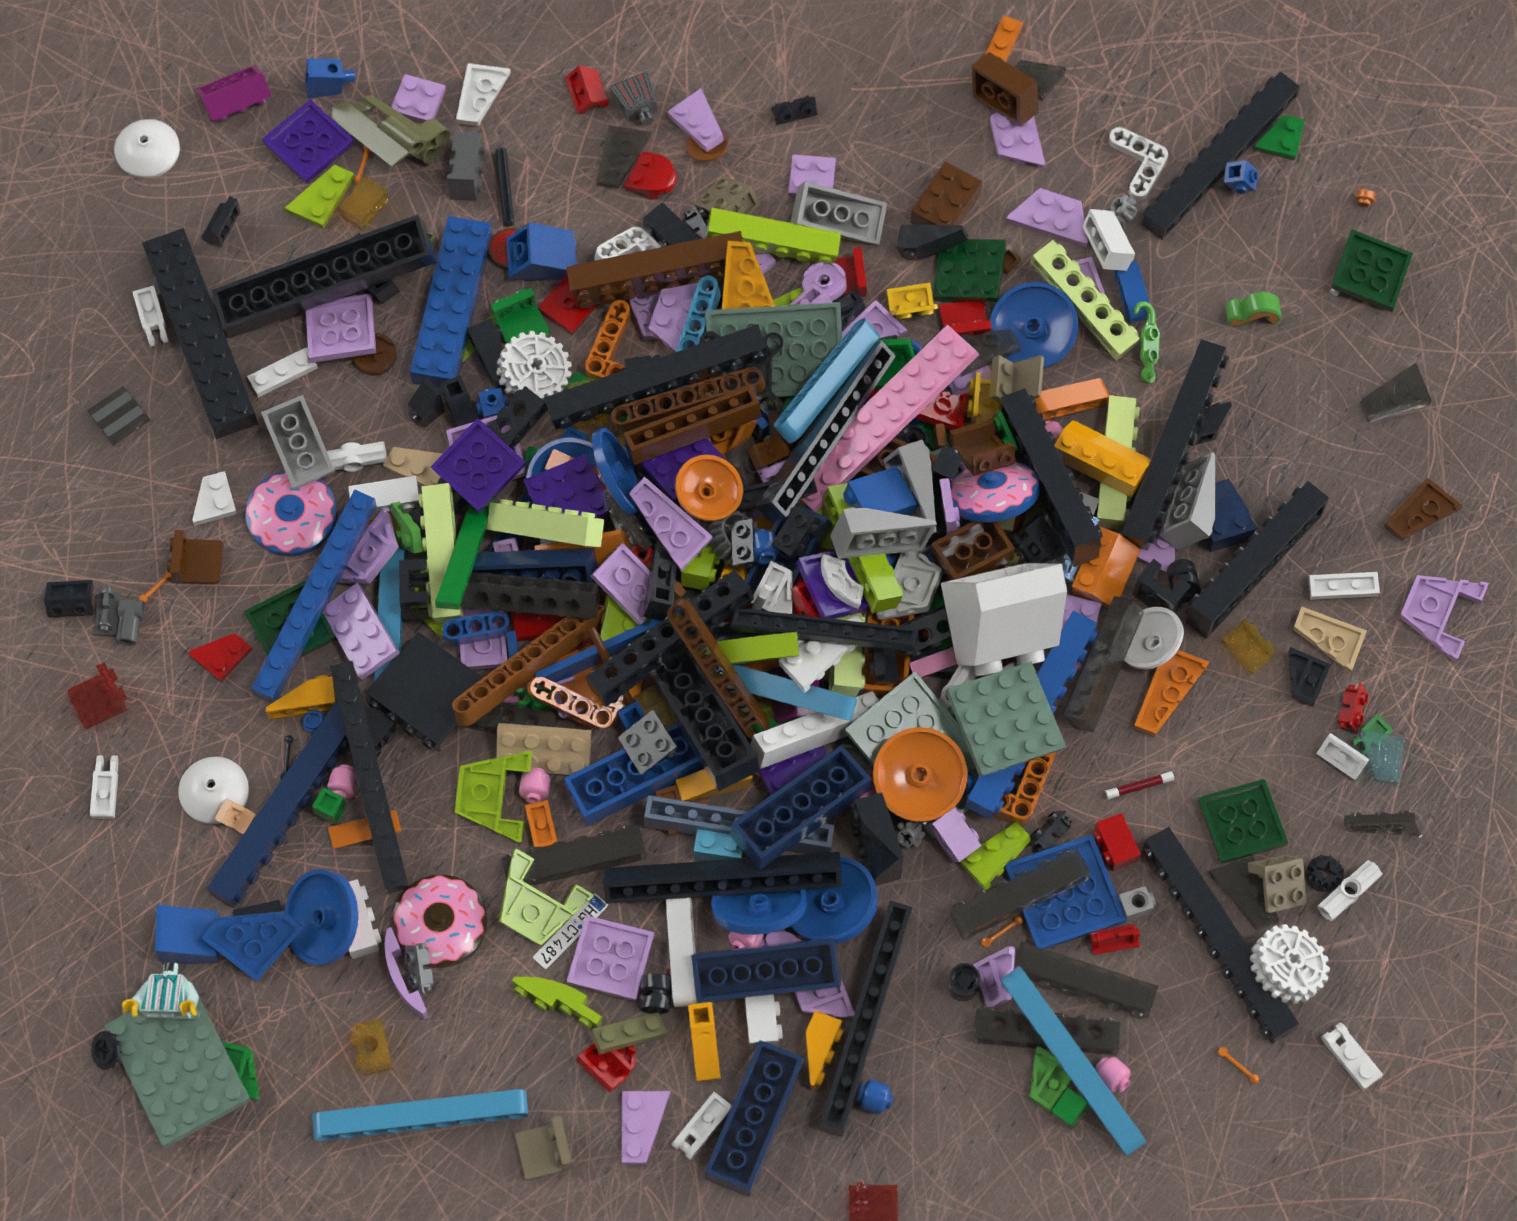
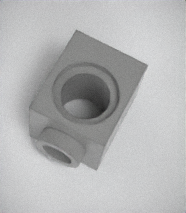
[1118,886,1156,923]

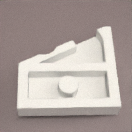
[193,471,237,526]
[751,561,793,614]

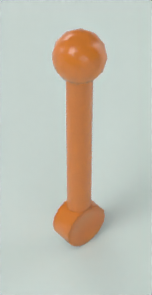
[355,146,372,184]
[139,572,172,603]
[981,916,1023,948]
[1218,1047,1259,1084]

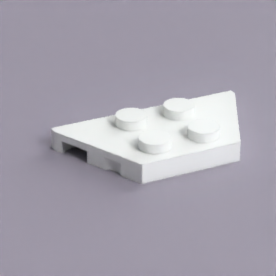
[877,551,943,620]

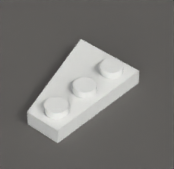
[456,63,510,126]

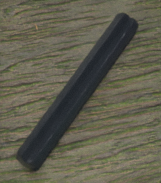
[495,147,515,227]

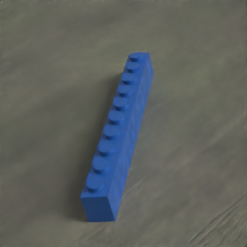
[251,489,377,704]
[965,611,1098,819]

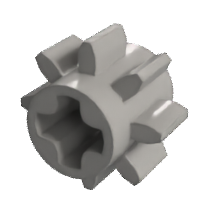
[1110,194,1137,224]
[895,820,925,849]

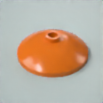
[675,455,743,522]

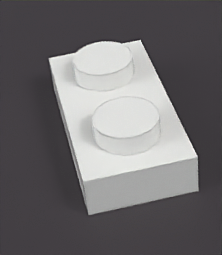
[1316,733,1370,780]

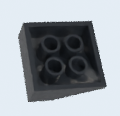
[850,792,904,886]

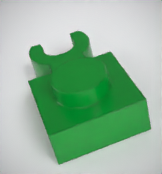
[514,685,556,710]
[1351,713,1394,755]

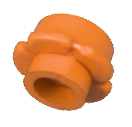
[1354,189,1376,207]

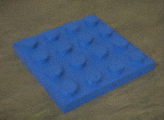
[1004,835,1127,952]

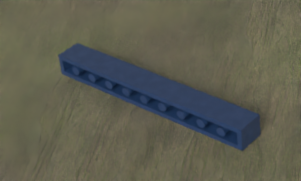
[207,699,349,909]

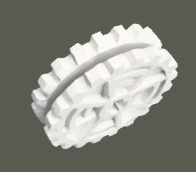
[496,331,572,402]
[1250,924,1330,1004]

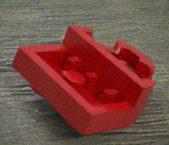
[624,151,678,200]
[576,1043,636,1093]

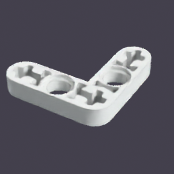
[1109,127,1168,201]
[594,227,661,261]

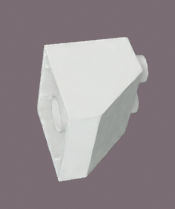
[941,563,1067,676]

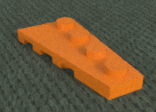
[1134,650,1209,736]

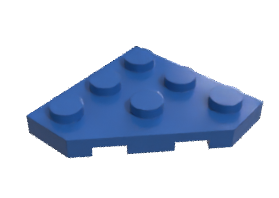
[201,911,303,981]

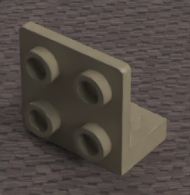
[695,176,760,215]
[989,355,1044,403]
[1248,854,1306,913]
[515,1116,573,1180]

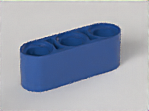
[1114,261,1150,323]
[443,611,509,646]

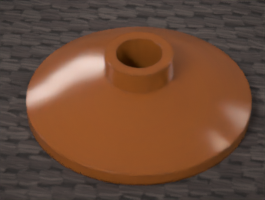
[686,129,729,162]

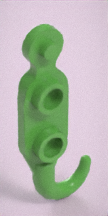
[1134,301,1160,383]

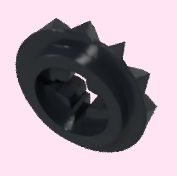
[1306,854,1344,892]
[91,1031,122,1070]

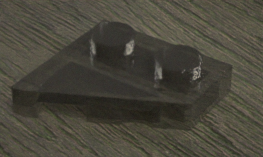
[1015,60,1067,101]

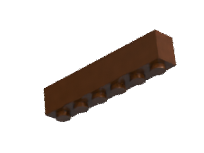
[623,386,761,465]

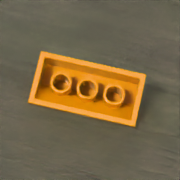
[1054,420,1151,498]

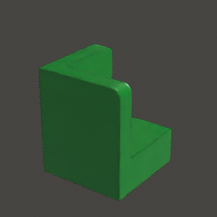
[1052,1088,1089,1130]

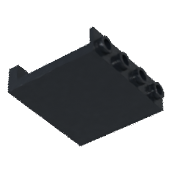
[365,632,483,753]

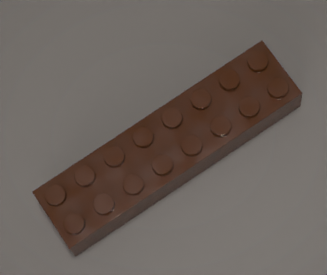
[566,231,743,309]

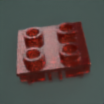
[848,1182,898,1221]

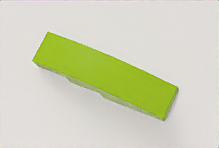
[706,632,799,665]

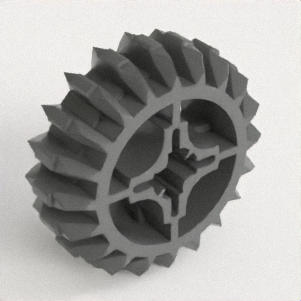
[705,510,758,568]

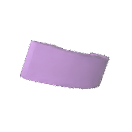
[385,927,429,1020]

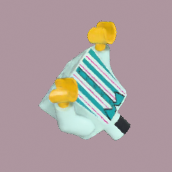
[122,962,199,1019]

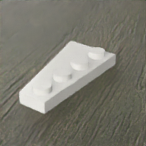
[778,615,862,693]

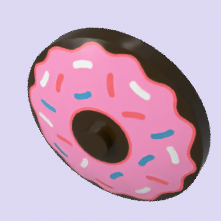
[392,875,488,968]

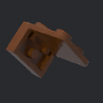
[167,530,224,584]

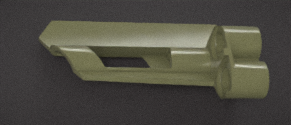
[331,95,451,167]

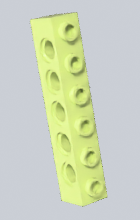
[1030,240,1140,361]

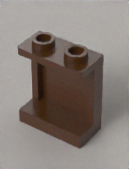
[950,419,1015,476]

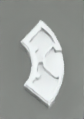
[821,554,864,609]

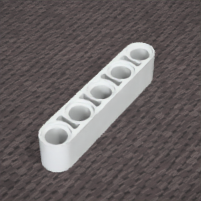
[666,898,698,1007]

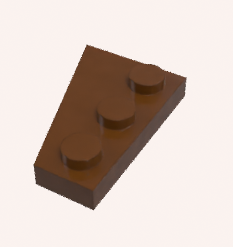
[1384,478,1463,541]

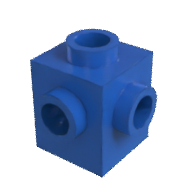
[1224,160,1259,194]
[476,388,509,419]

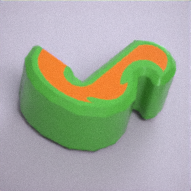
[1225,292,1282,326]

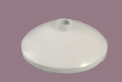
[114,119,180,178]
[1118,607,1184,670]
[178,757,249,824]

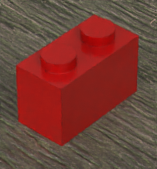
[1092,813,1141,871]

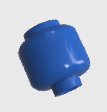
[754,529,780,564]
[856,1079,894,1114]

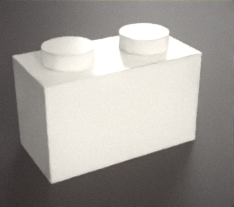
[745,994,783,1049]

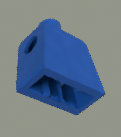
[305,58,355,99]

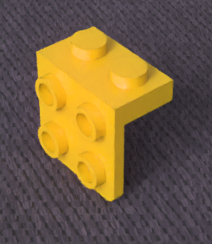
[886,283,938,319]
[967,372,999,423]

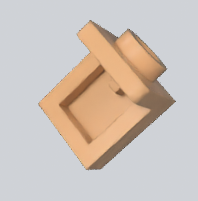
[214,798,257,834]

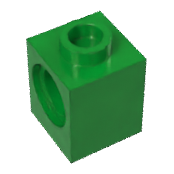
[312,787,347,825]

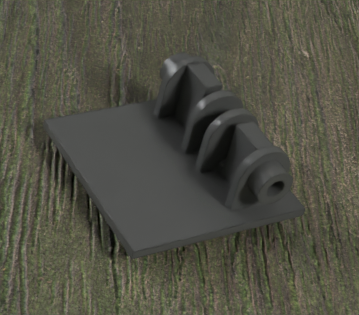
[618,710,677,775]

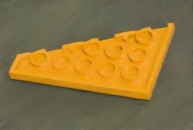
[722,241,775,309]

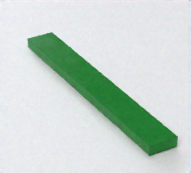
[435,496,497,610]

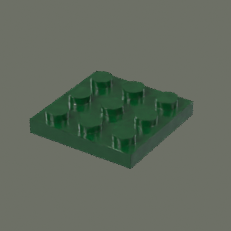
[1330,229,1413,312]
[932,239,1007,302]
[244,581,337,658]
[1198,779,1288,864]

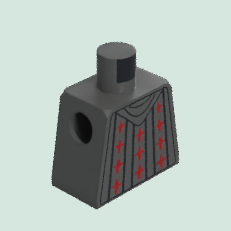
[610,71,657,126]

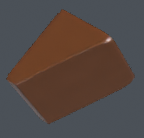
[1003,243,1022,274]

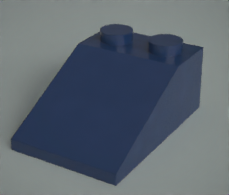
[1205,479,1256,552]

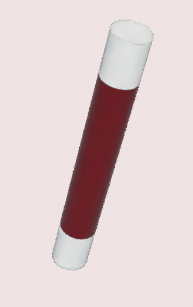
[1105,771,1174,799]

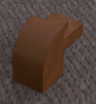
[747,434,799,469]

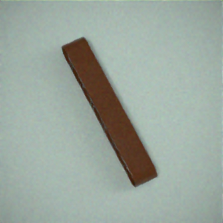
[611,367,766,432]
[667,599,770,740]

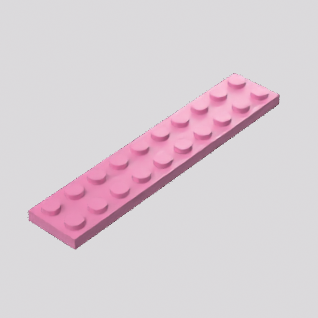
[801,325,979,512]

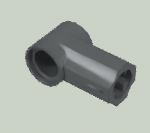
[116,599,145,646]

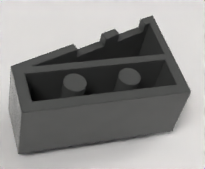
[447,132,485,201]

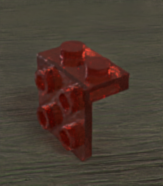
[67,662,127,729]

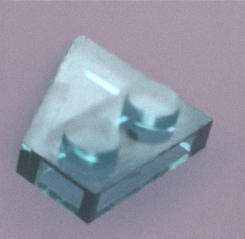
[1359,731,1405,783]

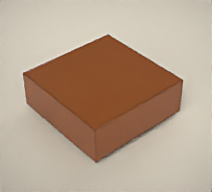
[932,423,947,450]

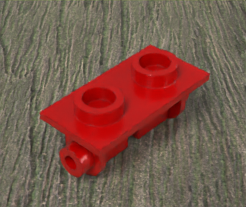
[1338,683,1369,734]
[1089,924,1140,955]

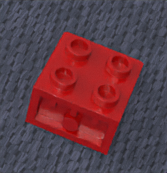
[939,301,992,343]

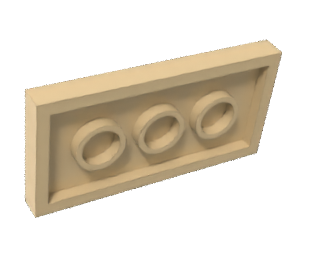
[497,723,592,775]

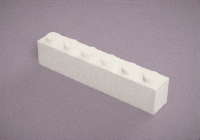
[751,691,879,769]

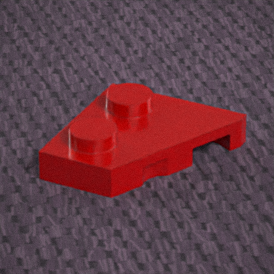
[188,633,253,682]

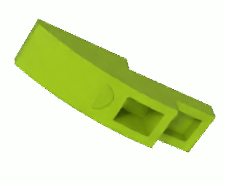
[512,977,603,1029]

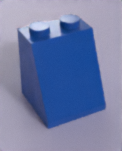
[506,222,577,280]
[843,466,917,516]
[155,905,222,965]

